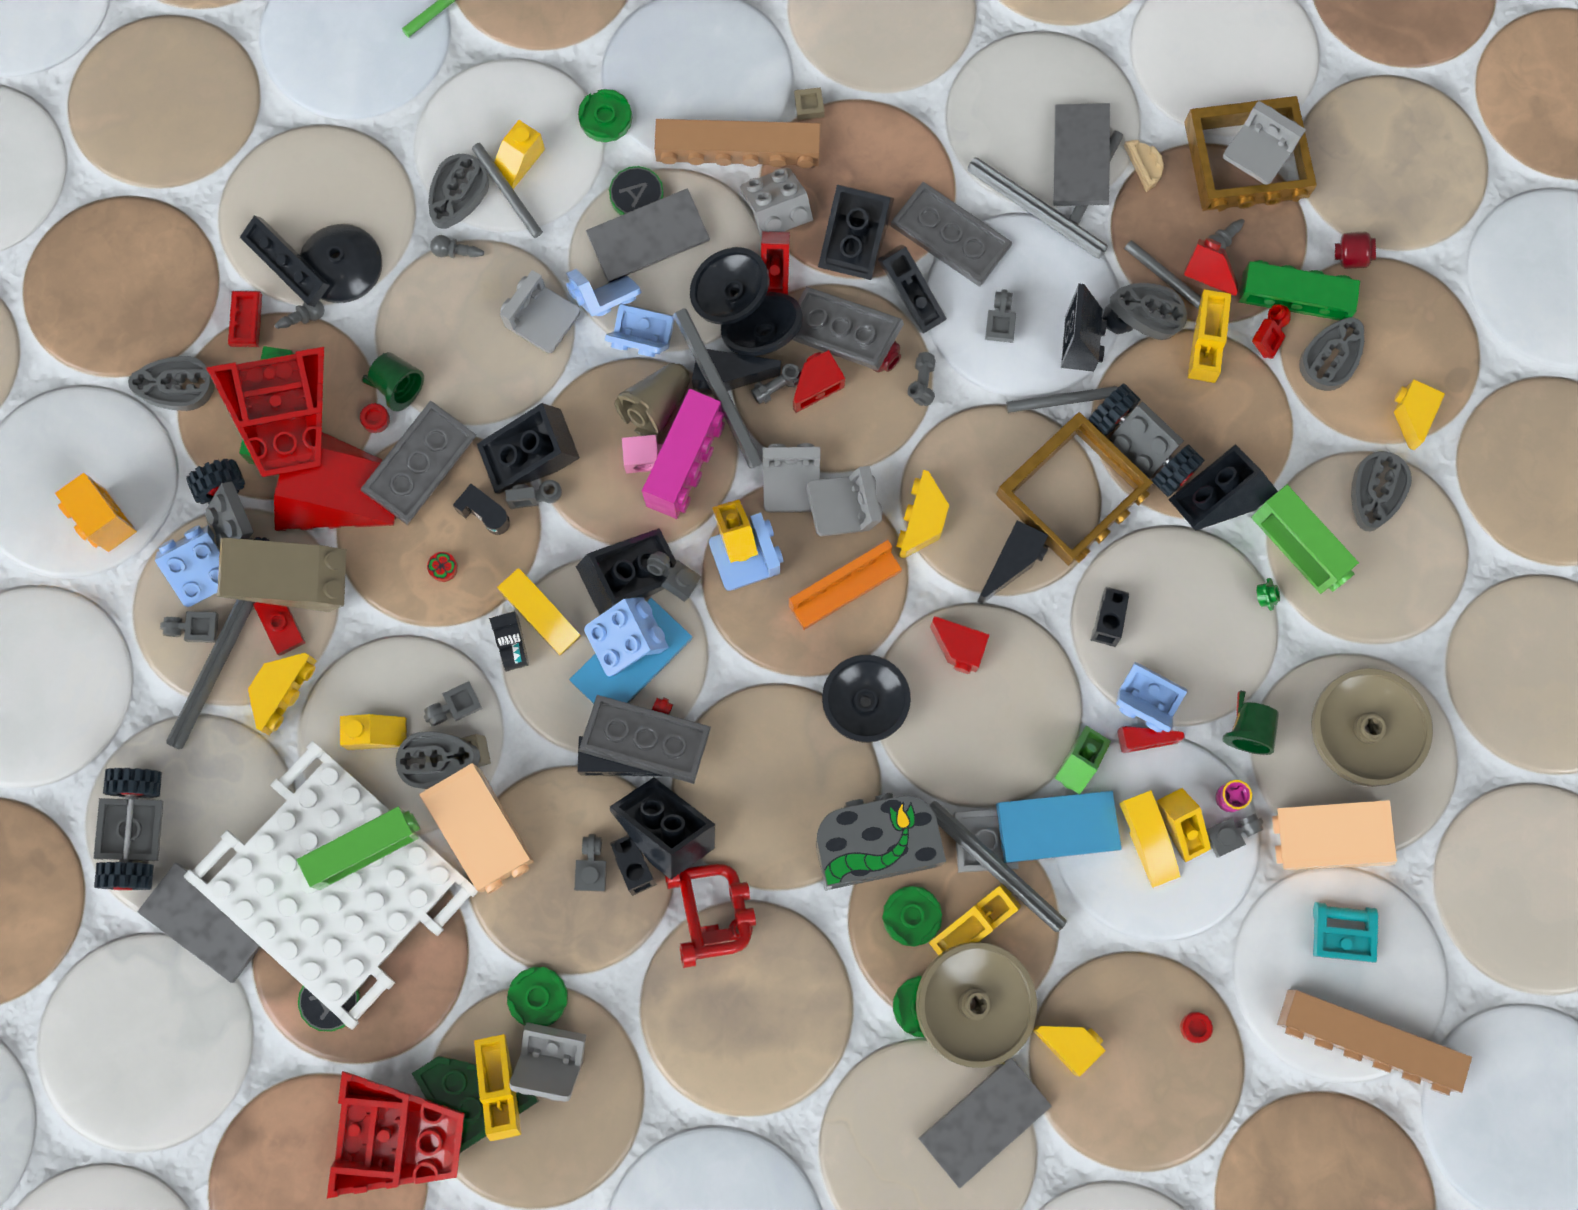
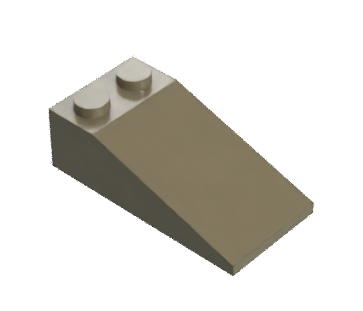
[217,538,347,612]

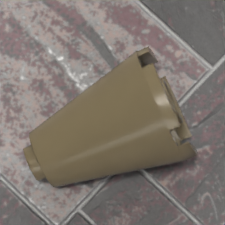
[614,363,690,437]

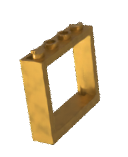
[1184,96,1317,212]
[996,412,1153,566]

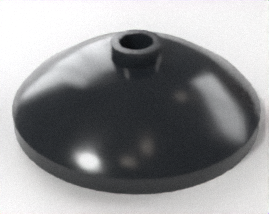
[300,224,382,303]
[690,247,770,325]
[720,292,803,356]
[822,655,911,743]

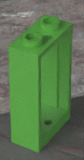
[1251,484,1359,594]
[296,806,420,890]

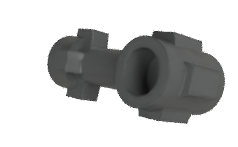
[907,352,936,406]
[751,364,801,404]

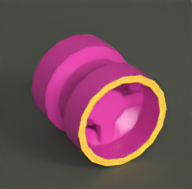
[1215,780,1252,813]

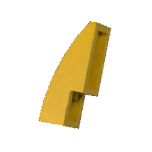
[1187,289,1231,383]
[497,567,581,656]
[1119,790,1181,888]
[929,883,1021,955]
[474,1034,521,1141]

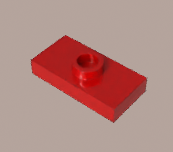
[228,291,262,347]
[253,602,306,656]

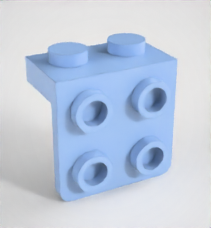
[566,269,641,316]
[605,304,675,357]
[709,513,784,591]
[155,525,220,607]
[584,597,669,676]
[1116,662,1187,733]

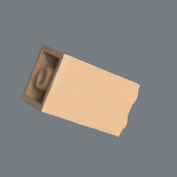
[419,763,534,894]
[1272,800,1397,870]

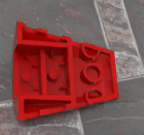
[206,347,324,477]
[274,432,396,531]
[327,1071,465,1199]

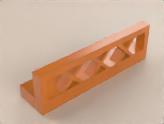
[789,540,902,630]

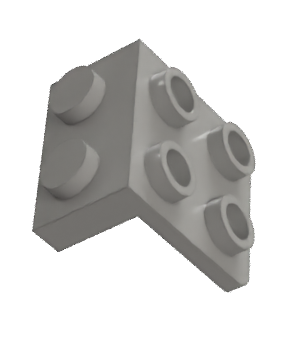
[1223,101,1306,185]
[740,168,813,238]
[500,270,580,353]
[763,443,820,512]
[806,466,883,536]
[509,1023,586,1102]

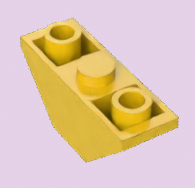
[896,470,949,558]
[248,653,317,736]

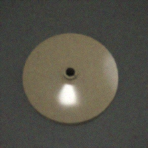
[1311,668,1433,787]
[916,942,1037,1068]

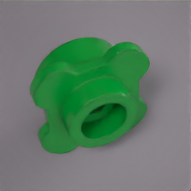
[1256,578,1280,611]

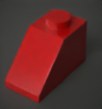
[761,231,790,295]
[1184,238,1239,296]
[793,350,846,413]
[930,616,989,674]

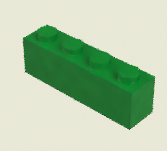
[1238,260,1360,321]

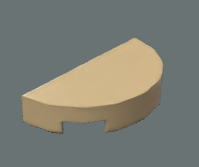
[1124,140,1164,192]

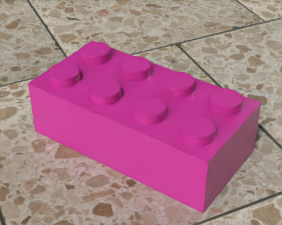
[642,389,725,519]

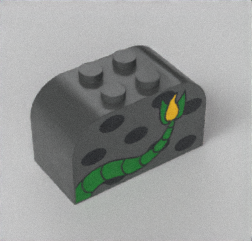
[816,793,946,891]

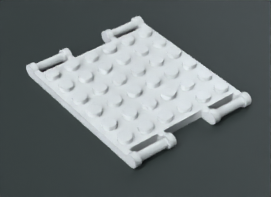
[183,741,478,1030]

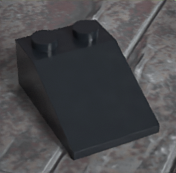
[818,185,894,280]
[1061,283,1107,372]
[477,403,580,494]
[1168,444,1278,531]
[576,528,676,615]
[610,777,715,880]

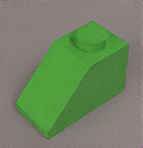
[1055,726,1111,794]

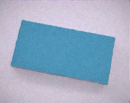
[569,598,693,704]
[996,791,1122,863]

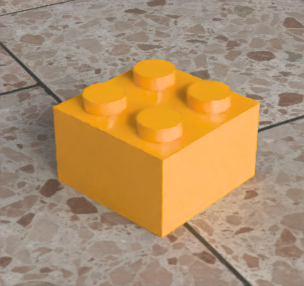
[55,473,137,552]

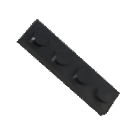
[240,215,330,307]

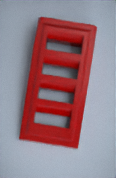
[1117,726,1185,753]

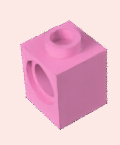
[622,435,663,474]

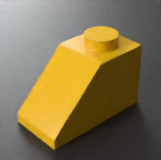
[494,120,545,189]
[1394,379,1445,450]
[712,499,758,563]
[340,714,407,750]
[1156,788,1211,863]
[1032,1026,1106,1077]

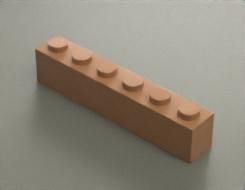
[654,119,820,168]
[1277,990,1472,1096]

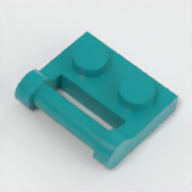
[1313,902,1378,963]

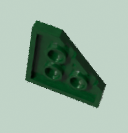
[411,1056,539,1153]

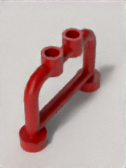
[665,864,756,968]

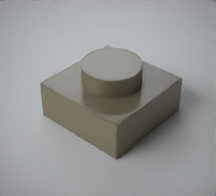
[794,87,824,120]

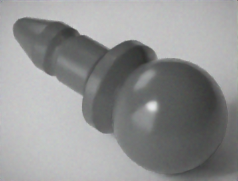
[1208,219,1245,250]
[430,235,484,258]
[275,301,325,329]

